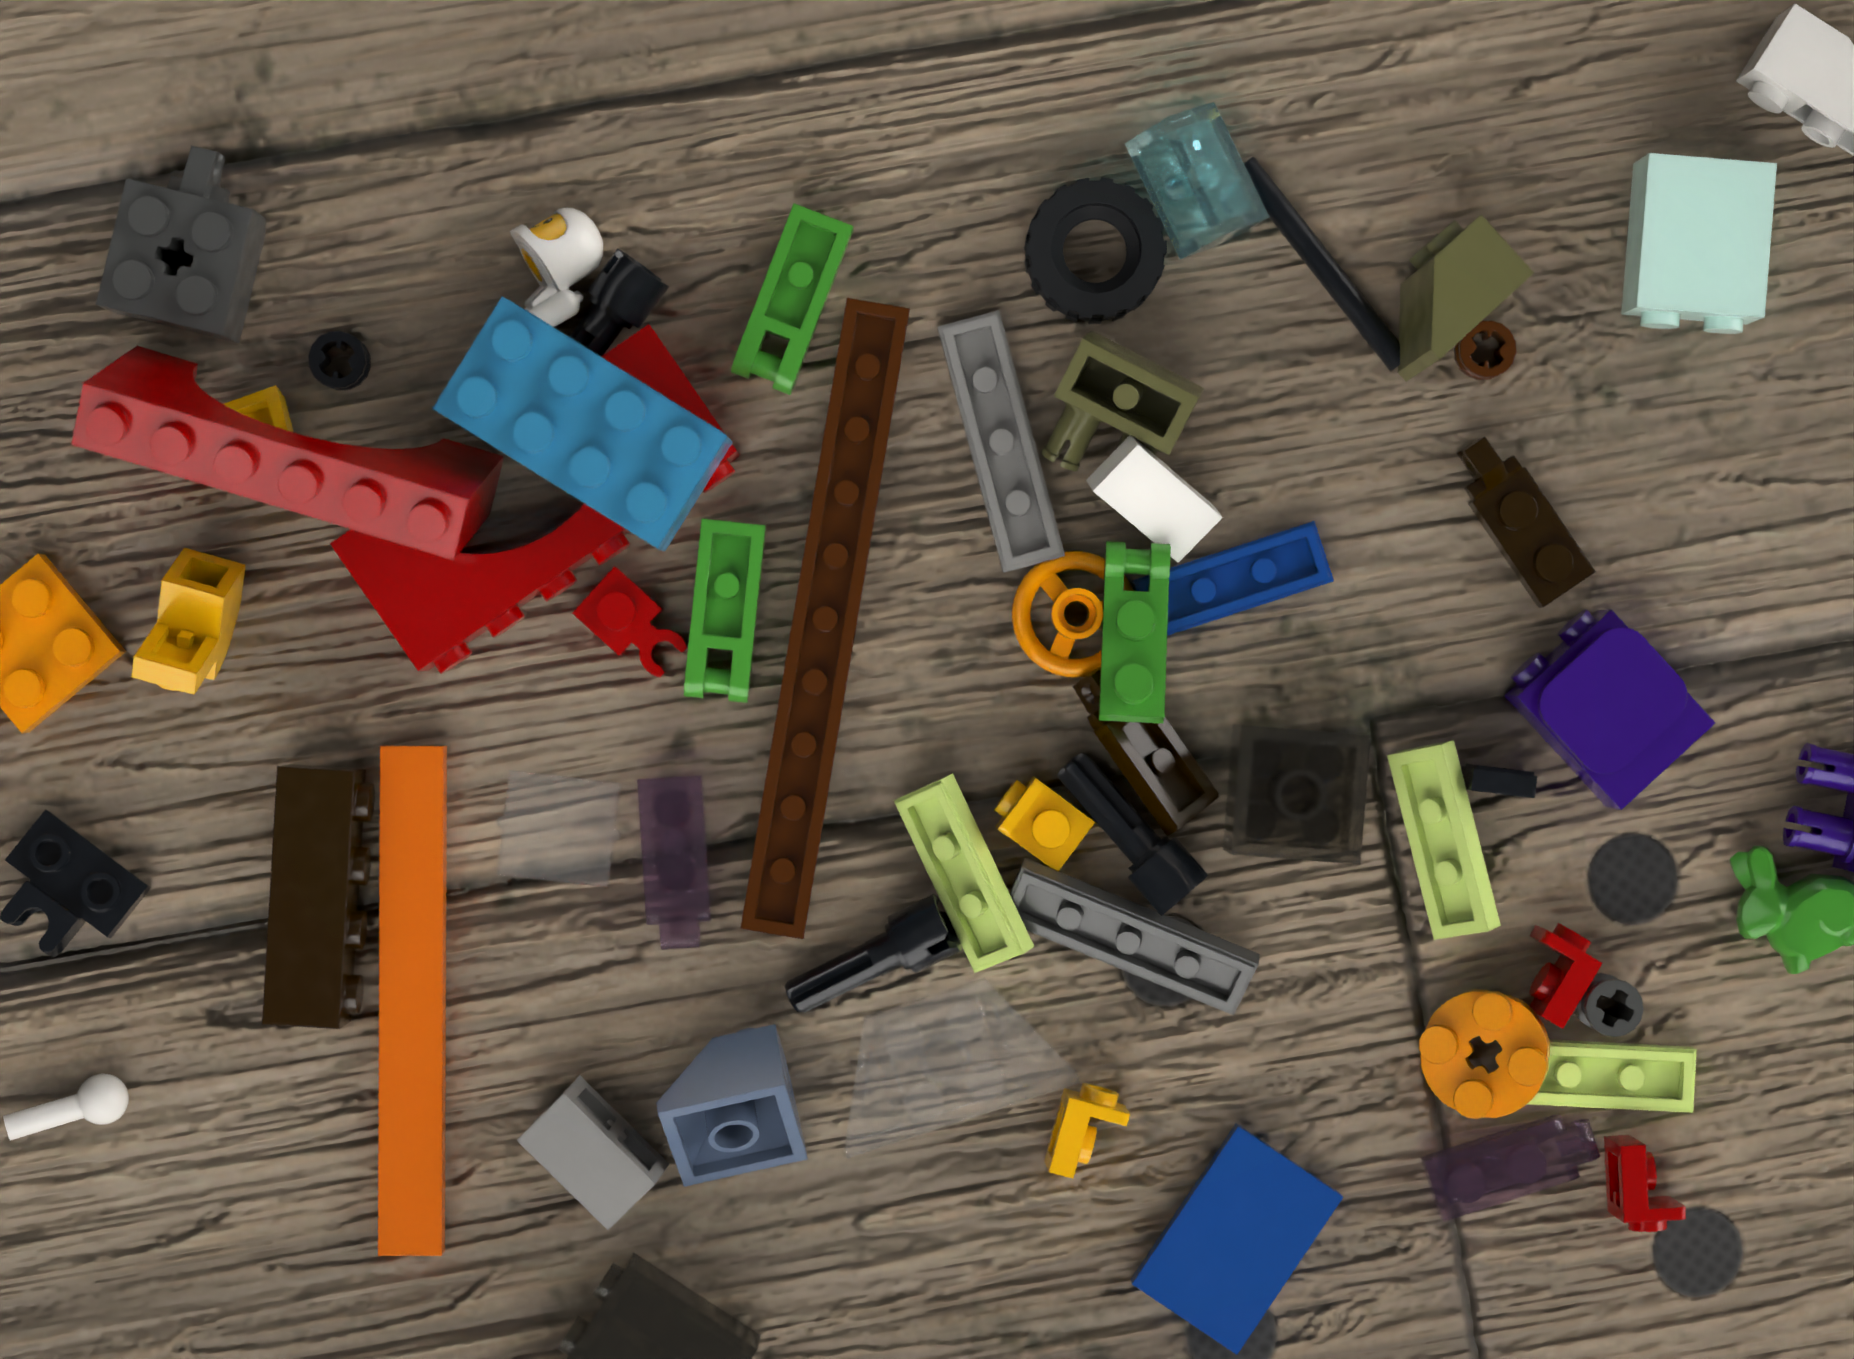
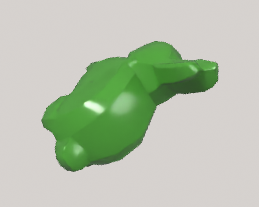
[1730,845,1854,974]

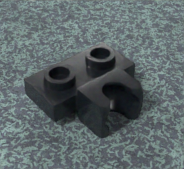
[0,809,151,957]

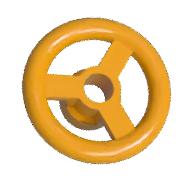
[1012,551,1134,678]

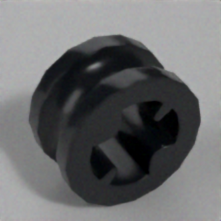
[308,331,371,391]

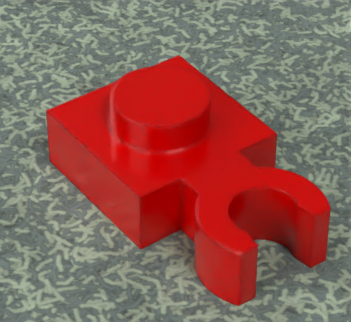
[572,566,688,677]

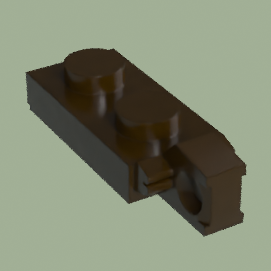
[1457,437,1596,608]
[1073,666,1219,836]

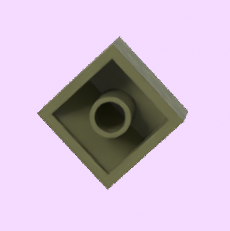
[1398,215,1534,382]

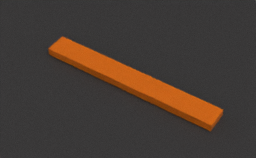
[378,745,447,1256]

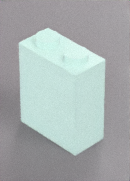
[1621,153,1777,334]

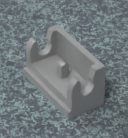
[517,1075,669,1230]

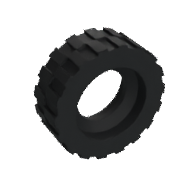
[1024,177,1167,324]

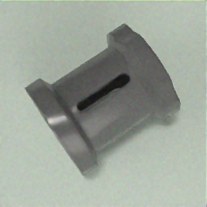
[1576,973,1644,1037]

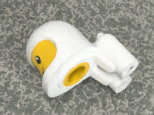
[510,208,603,327]

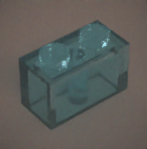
[1125,102,1270,260]

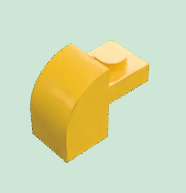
[131,547,246,695]

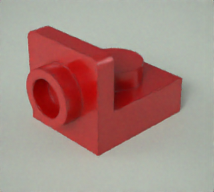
[1529,923,1603,1029]
[1604,1135,1686,1232]

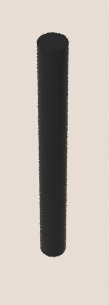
[1234,156,1400,372]

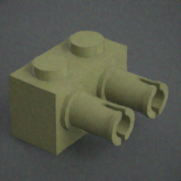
[1041,330,1204,471]

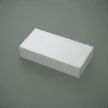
[1086,435,1223,563]

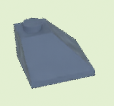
[656,1024,808,1187]

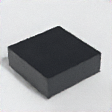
[1461,763,1538,798]

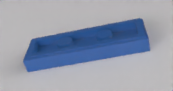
[1132,521,1334,636]

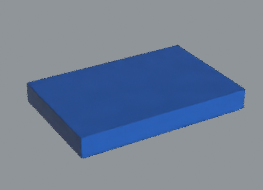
[1130,1123,1343,1355]

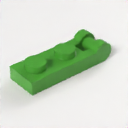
[731,203,854,395]
[684,519,766,703]
[1099,541,1171,723]

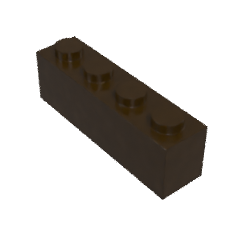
[262,764,375,1029]

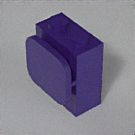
[1504,609,1715,810]

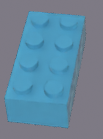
[432,296,733,552]

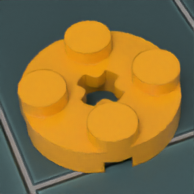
[1419,989,1550,1119]

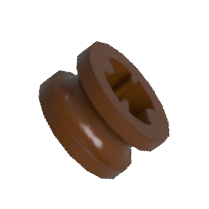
[1454,320,1517,380]

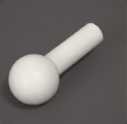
[3,1074,129,1141]

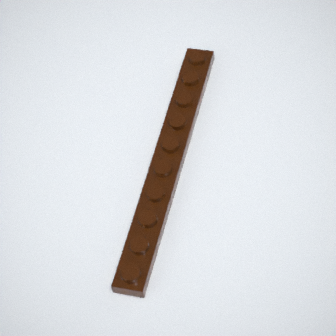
[740,298,910,939]

